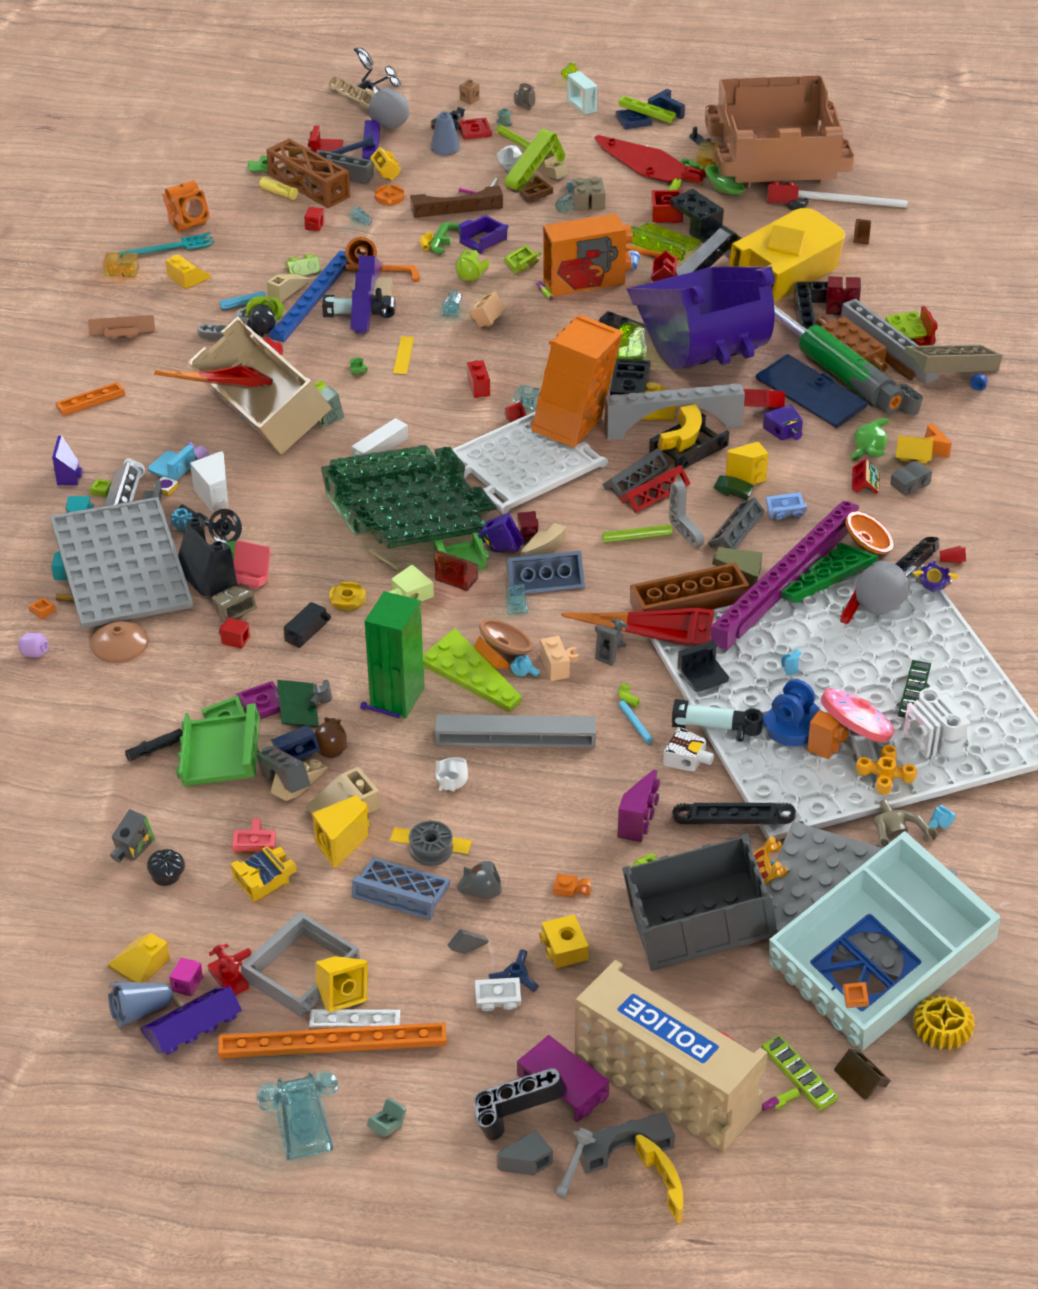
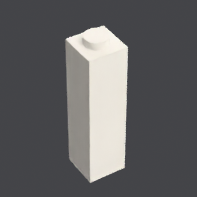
[351,418,408,465]

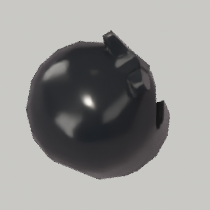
[248,304,276,337]

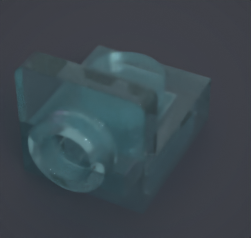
[506,584,528,615]

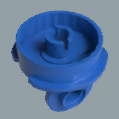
[763,679,821,746]

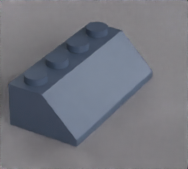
[506,551,585,595]

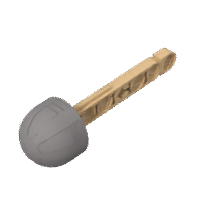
[329,76,409,129]

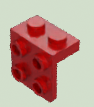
[308,125,344,153]
[767,181,799,204]

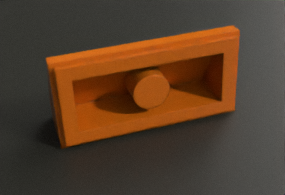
[474,636,510,669]

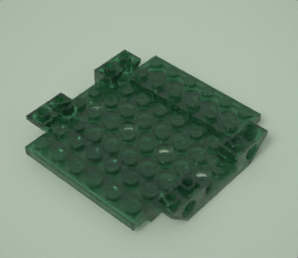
[321,445,497,549]

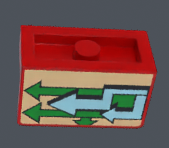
[852,458,880,494]

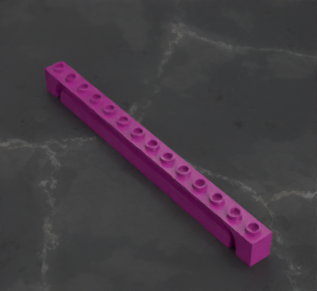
[711,500,859,651]

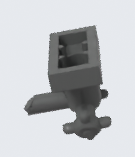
[595,619,628,666]

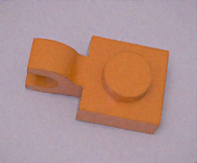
[553,873,592,897]

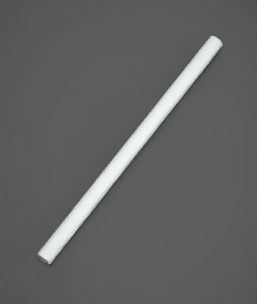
[798,190,908,208]

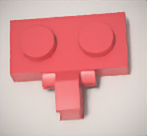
[232,818,277,852]

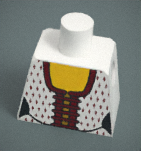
[663,727,714,772]

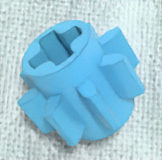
[171,508,193,531]

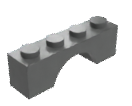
[256,746,311,793]
[576,1112,675,1174]

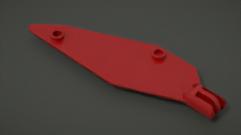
[595,135,706,184]

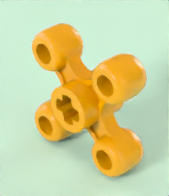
[855,745,917,796]

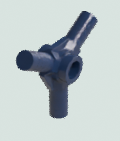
[488,949,539,992]

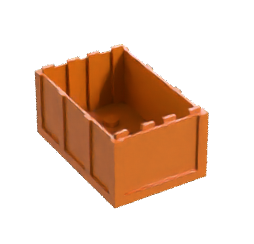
[530,314,623,448]

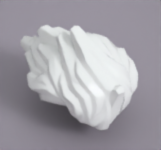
[497,145,522,172]

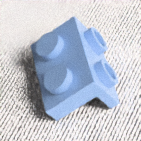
[765,492,807,520]

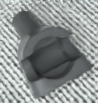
[309,679,333,707]

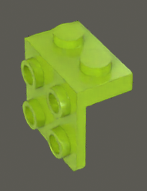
[885,311,927,339]

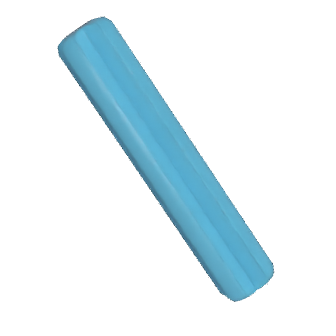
[219,291,266,310]

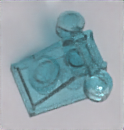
[257,1070,338,1160]

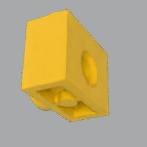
[539,914,589,969]

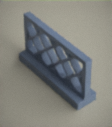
[352,857,451,920]

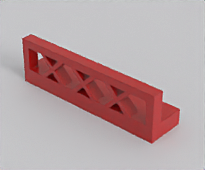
[619,465,691,513]

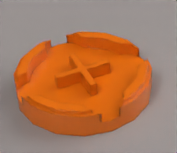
[374,185,405,205]

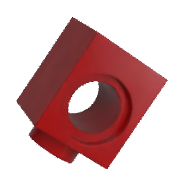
[304,207,325,231]

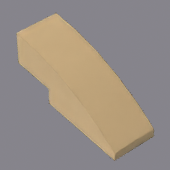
[536,155,568,179]
[521,523,567,557]

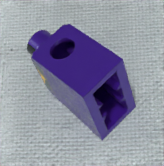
[763,404,803,440]
[478,513,524,552]

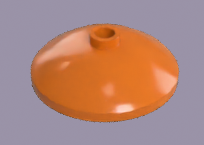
[846,512,893,554]

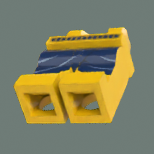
[230,846,297,902]

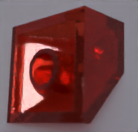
[434,550,478,591]

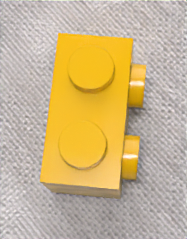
[896,435,934,463]

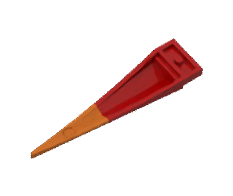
[154,365,273,388]
[561,608,715,647]

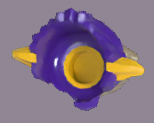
[912,561,959,592]

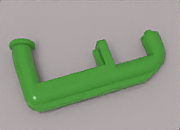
[430,222,460,254]

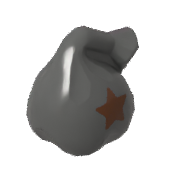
[457,861,502,899]

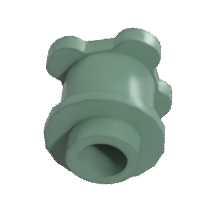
[496,108,512,126]

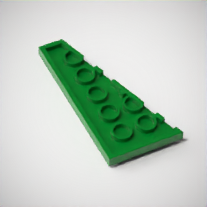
[781,542,878,603]

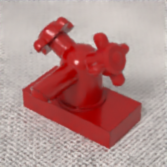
[207,944,252,996]

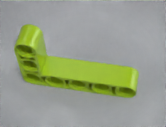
[504,129,565,192]

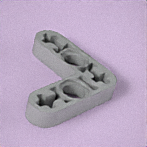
[198,308,250,340]
[669,481,704,547]

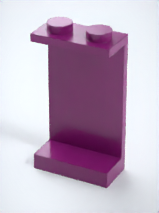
[517,1035,609,1122]

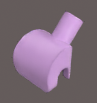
[185,441,210,460]

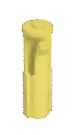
[259,177,298,200]

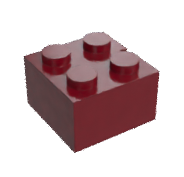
[825,276,861,315]

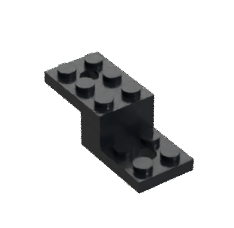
[670,189,742,243]
[610,358,651,396]

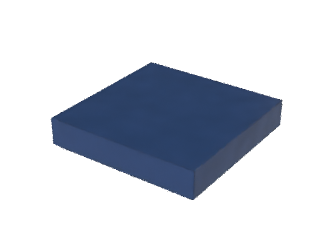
[616,109,652,130]

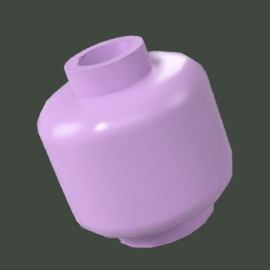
[18,633,49,658]

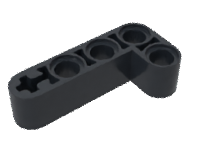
[474,1068,567,1140]

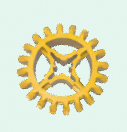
[913,994,975,1051]

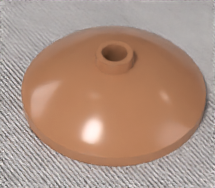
[479,619,533,655]
[90,621,148,662]

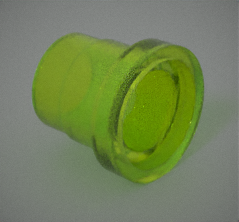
[561,62,578,79]

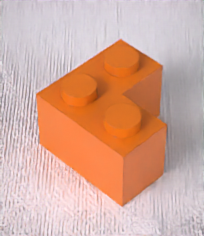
[807,710,850,759]

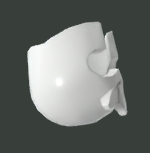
[435,758,468,792]

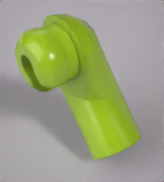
[618,683,640,707]

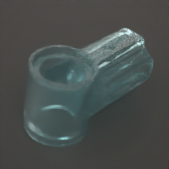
[442,290,462,317]

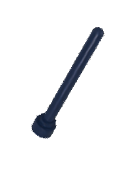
[330,135,376,154]

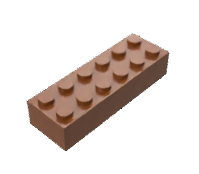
[630,562,749,612]

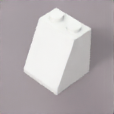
[190,451,229,513]

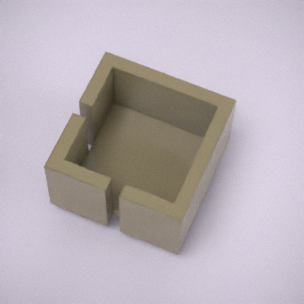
[571,177,606,211]

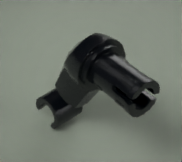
[449,107,466,130]

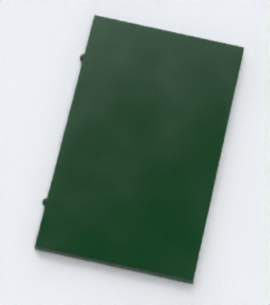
[277,680,319,727]

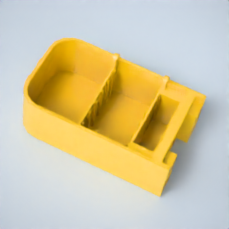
[729,208,845,303]

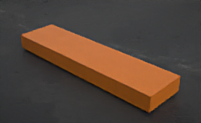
[55,382,125,416]

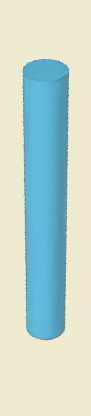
[618,700,653,744]

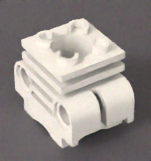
[903,685,971,758]

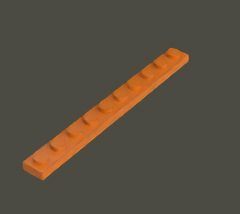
[218,1022,447,1059]

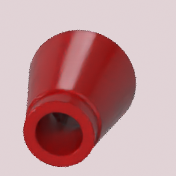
[939,546,966,564]

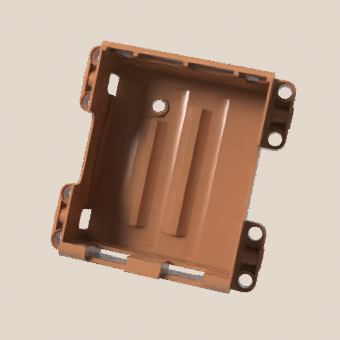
[705,75,854,188]

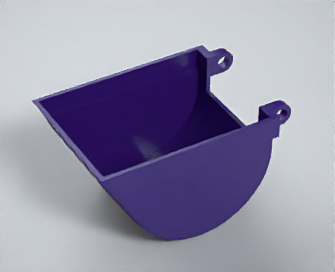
[627,266,775,369]

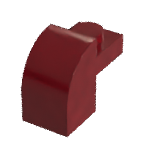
[517,511,539,541]

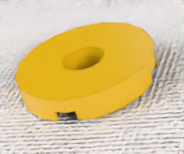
[329,581,366,611]

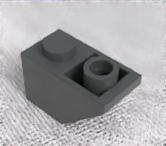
[497,1131,553,1175]

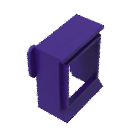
[459,215,509,254]

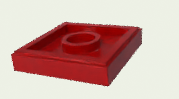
[459,117,492,140]

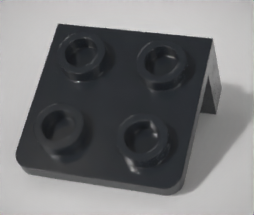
[677,640,729,692]

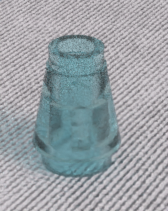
[349,207,372,226]

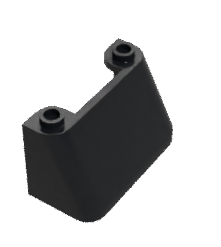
[178,517,238,596]

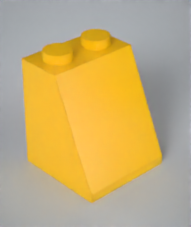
[312,795,370,868]

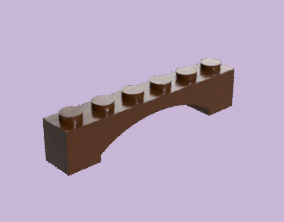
[410,185,503,218]

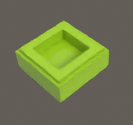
[90,479,112,497]

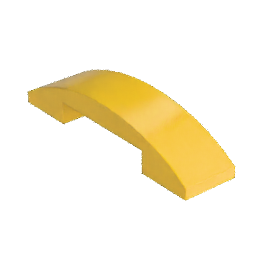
[635,1134,683,1224]

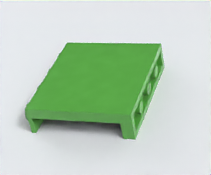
[177,703,260,786]

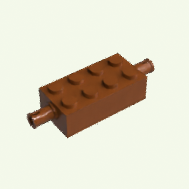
[816,316,888,372]

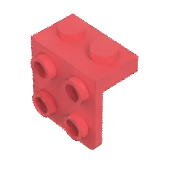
[233,540,271,589]

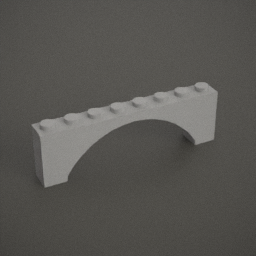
[604,384,745,440]

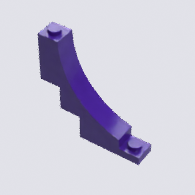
[351,256,382,334]

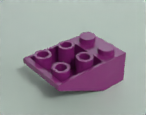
[617,769,660,842]

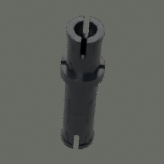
[125,728,183,762]

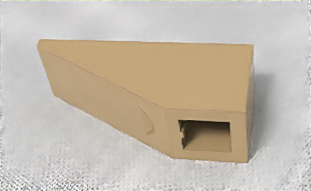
[267,274,310,302]
[271,759,328,801]

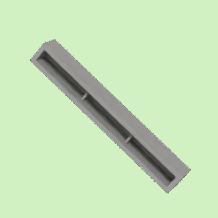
[435,714,596,748]

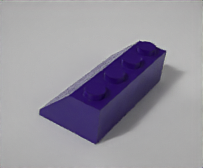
[140,986,242,1055]

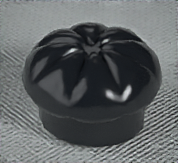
[147,849,185,886]

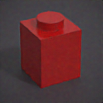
[219,618,250,649]

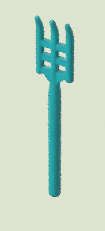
[119,232,215,258]

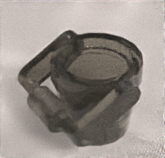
[514,83,536,110]

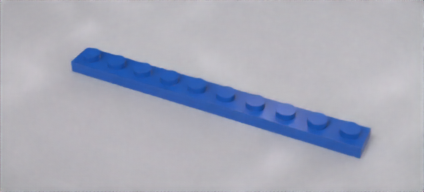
[269,251,350,342]

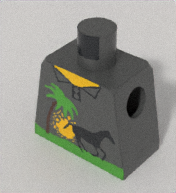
[110,809,155,863]

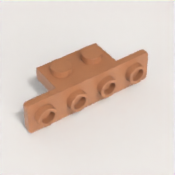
[88,315,155,339]

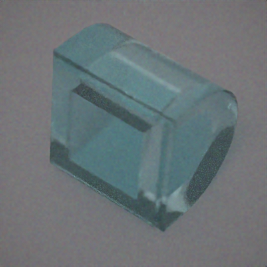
[555,193,574,214]

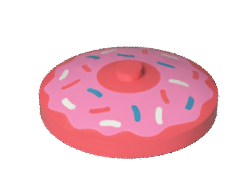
[820,688,895,742]

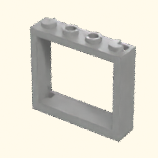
[241,912,360,1017]

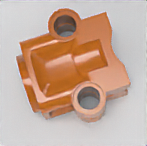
[162,180,210,232]

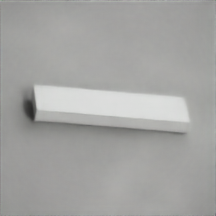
[309,1009,401,1030]

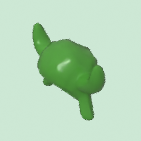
[851,418,889,460]

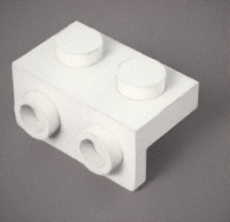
[475,978,521,1011]

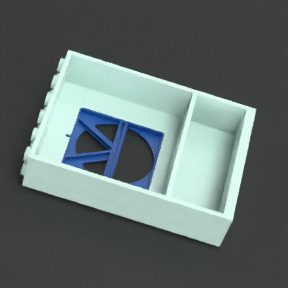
[769,831,1001,1051]

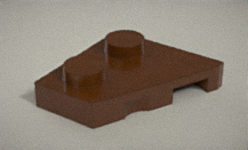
[520,176,553,202]

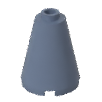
[431,112,460,155]
[108,982,173,1027]

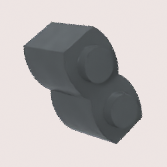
[890,461,932,495]

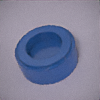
[970,374,988,391]

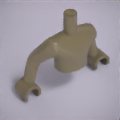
[874,799,938,848]

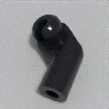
[788,198,809,210]

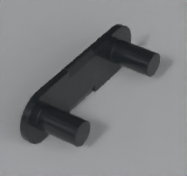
[689,127,714,151]

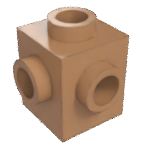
[459,79,480,105]

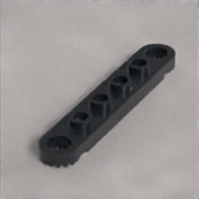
[672,803,797,824]

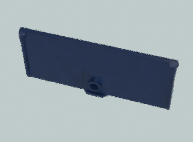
[755,354,868,428]

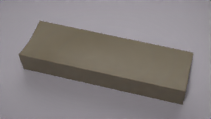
[904,345,1002,373]

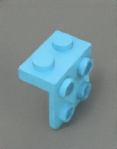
[148,445,196,481]

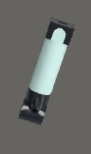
[322,288,396,318]
[672,699,763,742]

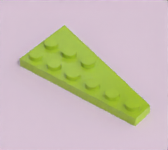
[423,628,522,712]

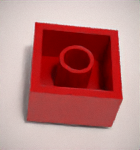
[651,190,683,223]

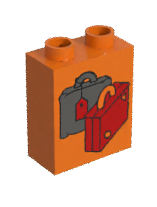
[543,213,633,296]

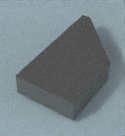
[447,929,489,954]

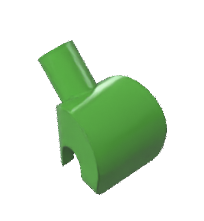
[349,357,368,375]

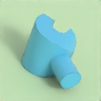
[781,649,801,675]
[510,655,541,677]
[928,805,956,829]

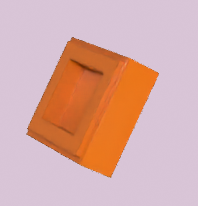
[29,597,56,619]
[843,982,869,1008]

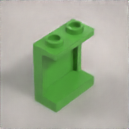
[434,532,489,576]

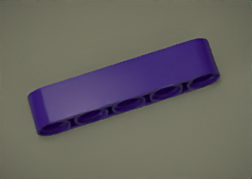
[362,120,380,164]

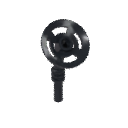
[179,504,242,543]

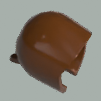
[315,717,347,758]

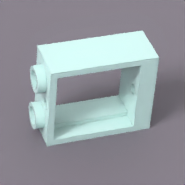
[567,71,598,115]

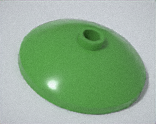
[705,164,745,195]

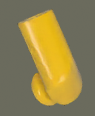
[419,231,434,251]

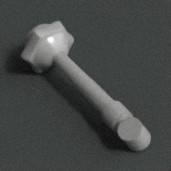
[556,1128,596,1198]

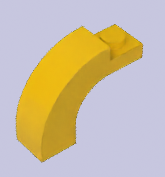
[657,404,702,452]

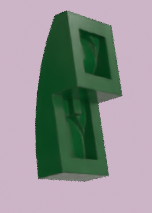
[713,475,754,501]

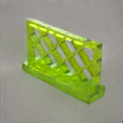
[631,222,701,261]

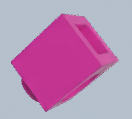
[169,957,203,997]

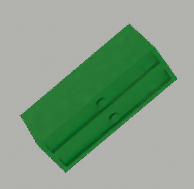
[364,591,425,718]

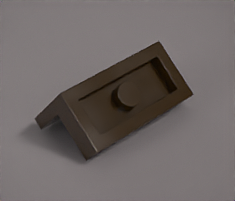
[834,1048,891,1099]

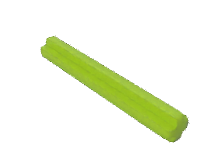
[602,524,673,543]

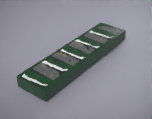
[898,660,932,718]

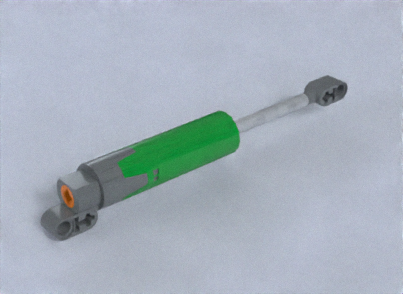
[774,305,923,415]

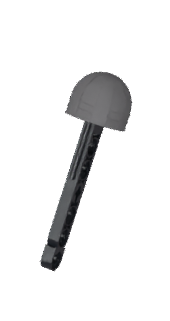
[856,537,940,614]

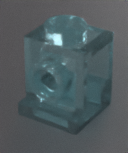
[513,385,540,412]

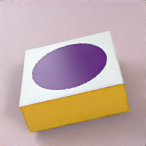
[153,476,179,496]

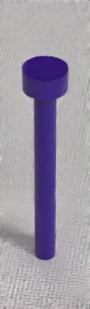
[360,701,400,718]

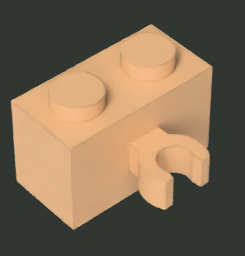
[469,292,505,327]
[540,636,579,681]

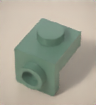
[367,1098,406,1137]

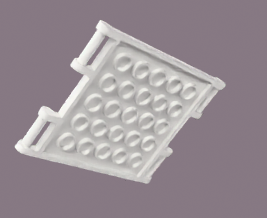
[439,411,608,515]

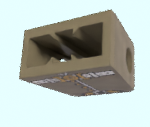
[212,586,257,621]

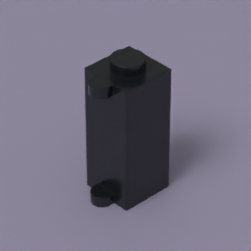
[283,602,331,648]

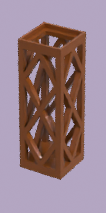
[266,138,350,208]

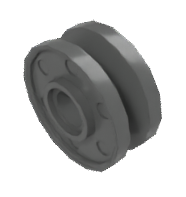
[409,820,453,866]

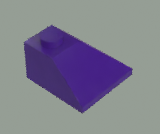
[52,436,83,485]

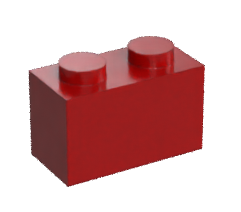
[467,360,490,398]

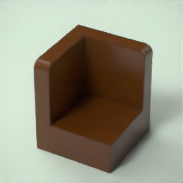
[853,219,871,244]

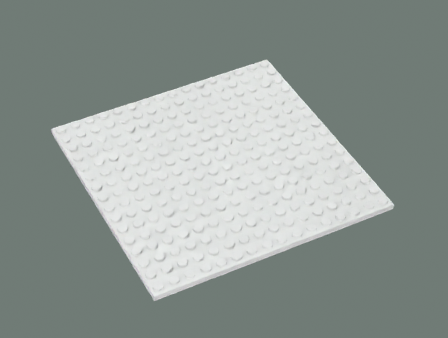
[649,564,1038,840]

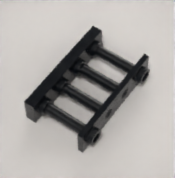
[649,412,729,469]

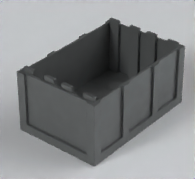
[622,833,777,971]

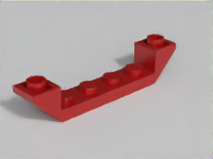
[684,389,785,409]

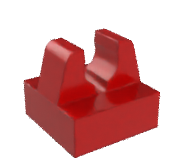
[504,402,526,423]

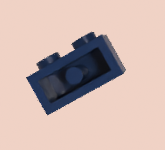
[271,725,321,760]

